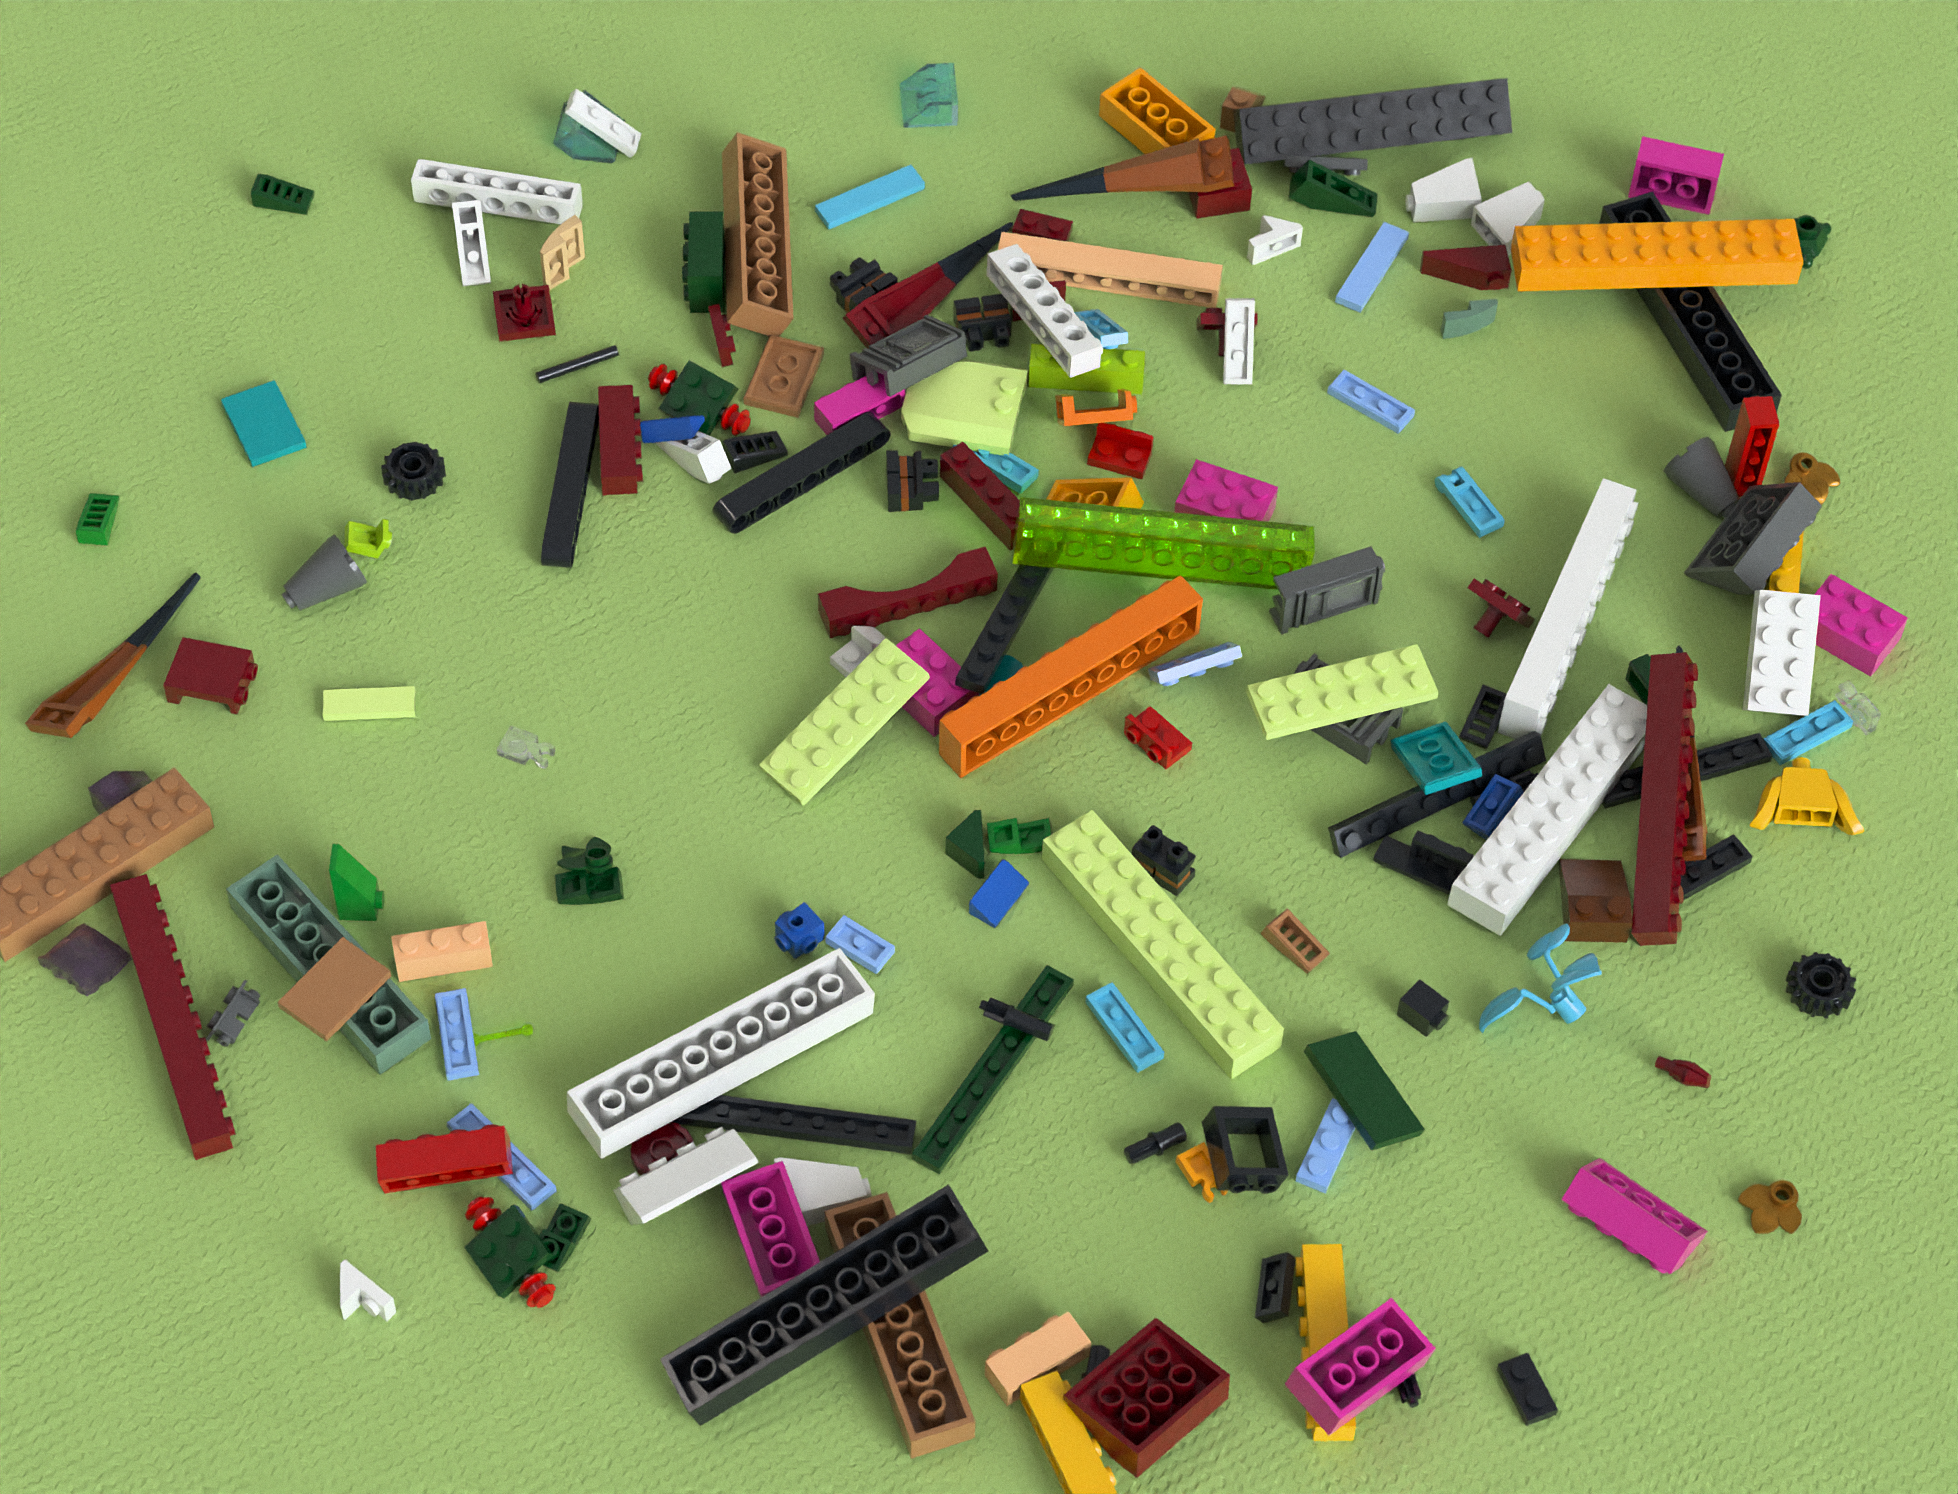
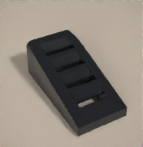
[723,431,788,474]
[1459,684,1507,749]

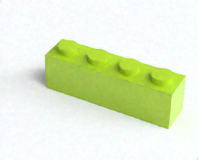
[1029,344,1145,395]

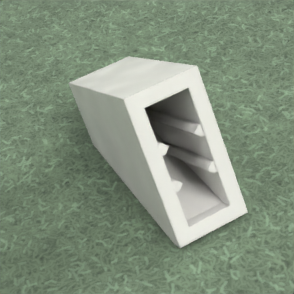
[1405,158,1482,222]
[1471,182,1544,257]
[774,1157,872,1226]

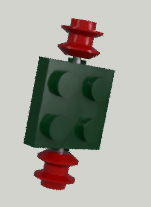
[648,360,751,436]
[464,1197,556,1308]

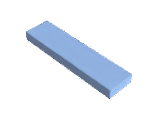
[1335,222,1409,313]
[447,1103,557,1211]

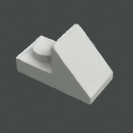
[1247,215,1303,265]
[830,626,890,677]
[340,1259,396,1321]

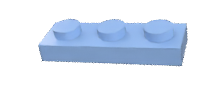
[1148,642,1242,686]
[1295,1098,1356,1193]

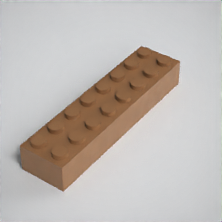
[722,132,793,337]
[0,767,214,962]
[825,1192,975,1459]

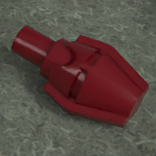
[1655,1056,1712,1088]

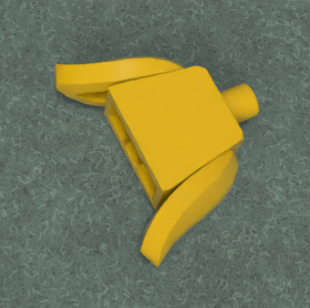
[1749,757,1864,835]

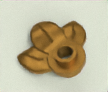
[1784,452,1840,505]
[1738,1180,1802,1234]

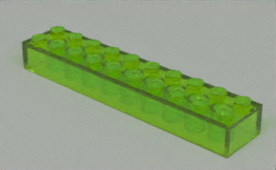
[1012,497,1315,590]

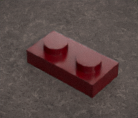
[1012,209,1073,242]
[708,304,736,367]

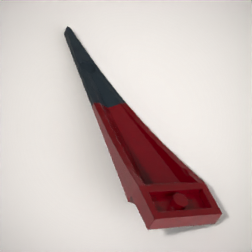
[842,222,1013,349]

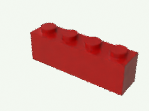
[1725,396,1780,497]
[375,1124,513,1194]

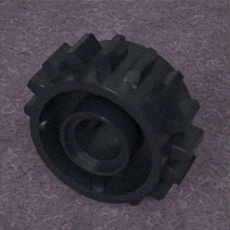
[381,442,446,501]
[1785,952,1856,1019]

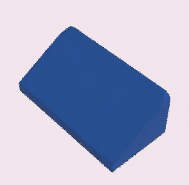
[640,415,705,443]
[1462,774,1524,840]
[969,859,1029,928]

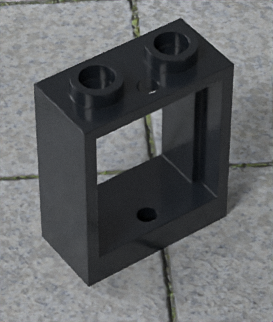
[1202,1106,1288,1193]

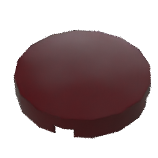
[630,1122,694,1175]

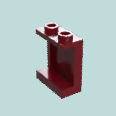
[163,637,258,715]

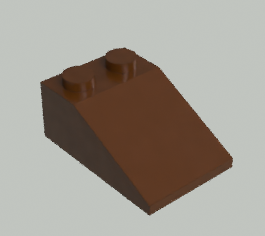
[1559,859,1633,943]

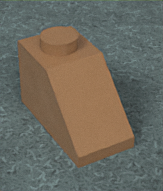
[1220,87,1265,133]

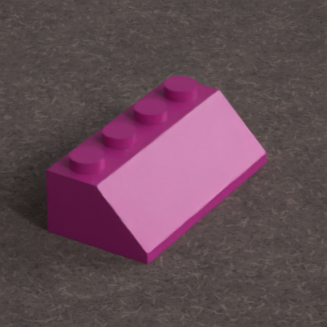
[1561,1158,1708,1274]
[721,1161,820,1298]

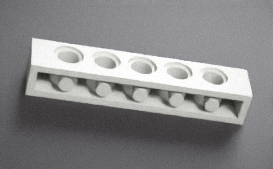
[411,159,583,224]
[986,244,1103,378]

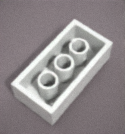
[1743,590,1821,716]

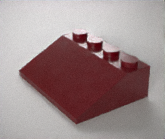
[1063,1318,1230,1478]

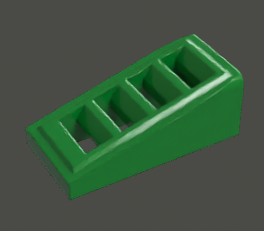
[76,493,120,546]

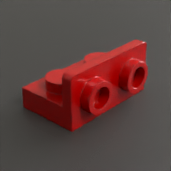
[1087,423,1154,480]
[1124,706,1193,770]

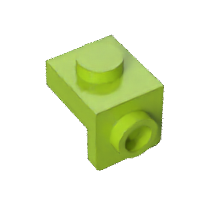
[344,519,392,559]

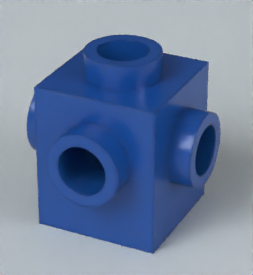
[774,902,825,959]

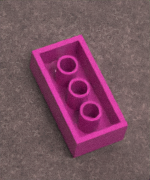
[1285,1298,1436,1436]

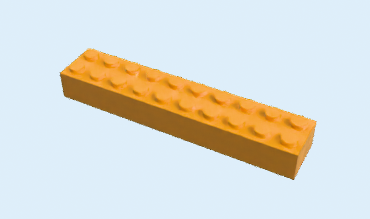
[1511,219,1804,291]

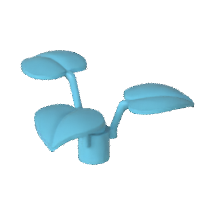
[1479,923,1602,1034]

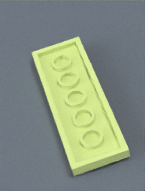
[759,638,930,806]
[1246,644,1438,740]

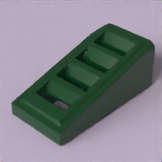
[251,173,315,215]
[1625,654,1651,705]

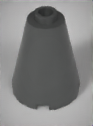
[1664,437,1740,518]
[281,534,367,610]

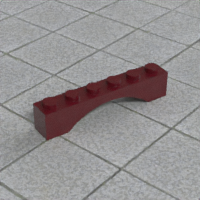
[818,546,998,638]

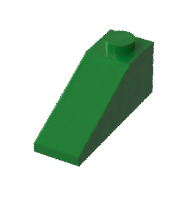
[329,844,385,921]

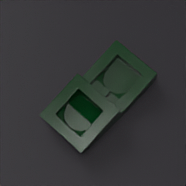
[555,867,624,905]

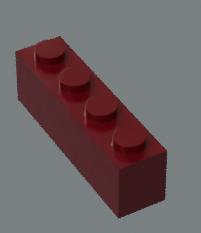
[598,385,643,495]
[940,442,1034,551]

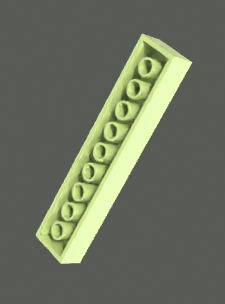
[1042,810,1284,1079]

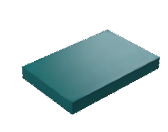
[221,380,307,467]
[1390,722,1482,795]

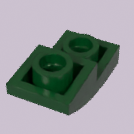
[539,1203,591,1272]

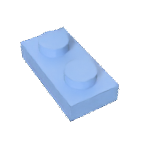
[825,915,895,974]

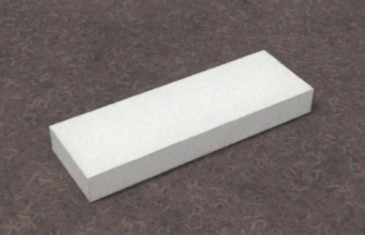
[565,89,641,157]
[1223,298,1255,384]

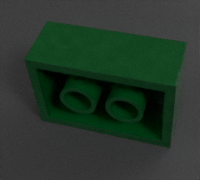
[682,211,725,313]

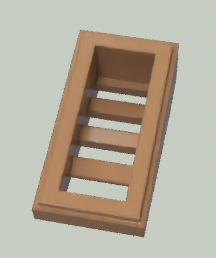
[1260,908,1330,974]

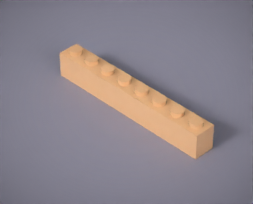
[998,232,1223,308]

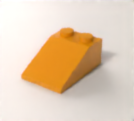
[1036,477,1144,544]

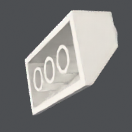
[613,1127,759,1225]

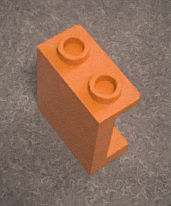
[1055,389,1137,426]

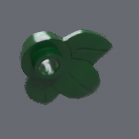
[557,837,613,874]

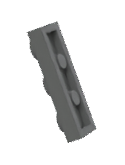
[1283,156,1368,175]

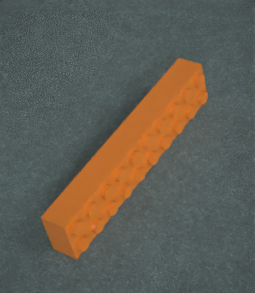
[939,575,1203,779]

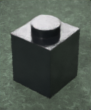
[1397,979,1449,1037]

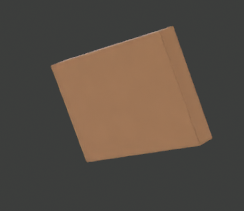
[744,335,824,418]
[278,937,391,1042]

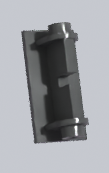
[206,980,260,1047]

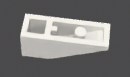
[452,200,491,287]
[654,431,731,484]

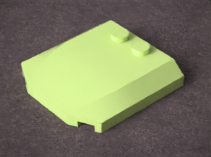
[901,359,1029,456]

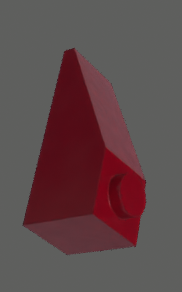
[1420,245,1512,290]

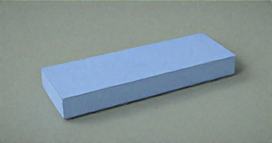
[1327,370,1415,434]
[435,988,479,1081]

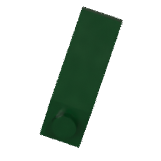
[1289,159,1378,217]

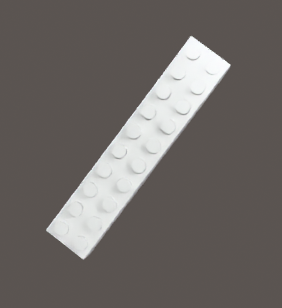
[1497,478,1638,739]
[1447,684,1647,936]
[567,948,875,1159]

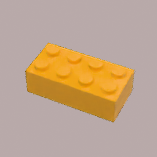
[1099,67,1215,154]

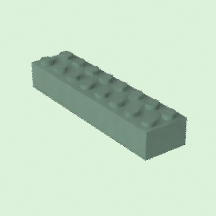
[226,854,431,1075]

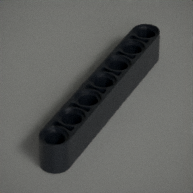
[541,402,599,568]
[713,412,891,534]

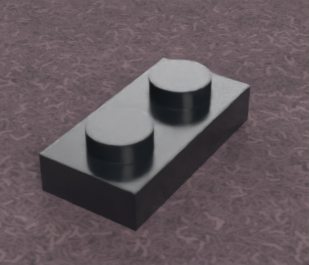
[1255,1252,1296,1323]
[1496,1353,1558,1426]

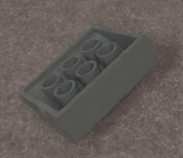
[1684,482,1822,595]

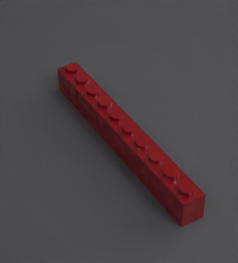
[1631,652,1698,946]
[110,874,236,1160]

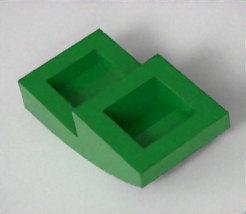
[987,818,1053,854]

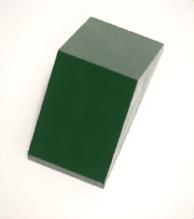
[945,810,985,879]

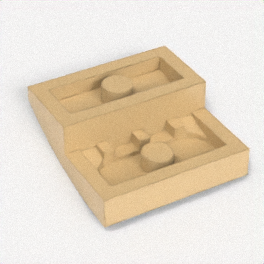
[540,215,585,290]

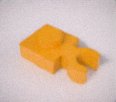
[1175,1142,1228,1203]

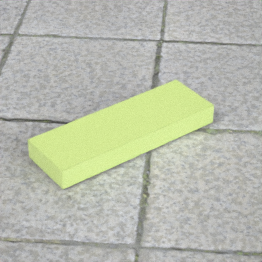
[323,686,415,721]

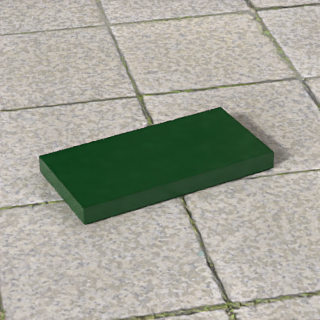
[1303,1031,1424,1151]

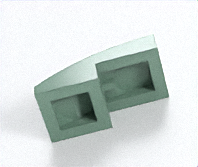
[1441,299,1498,339]

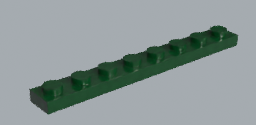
[912,965,1074,1175]

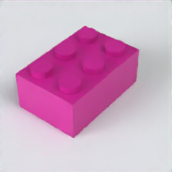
[1628,136,1724,215]
[1173,459,1278,550]
[1814,574,1908,677]
[896,629,979,737]

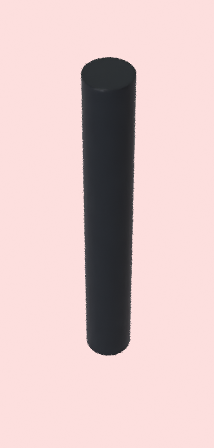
[535,345,619,383]

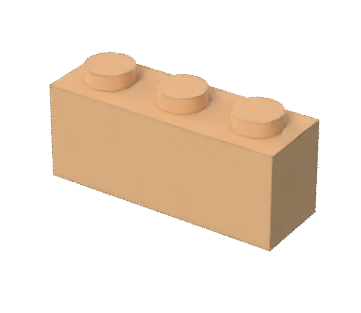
[391,921,493,982]
[985,1311,1091,1406]

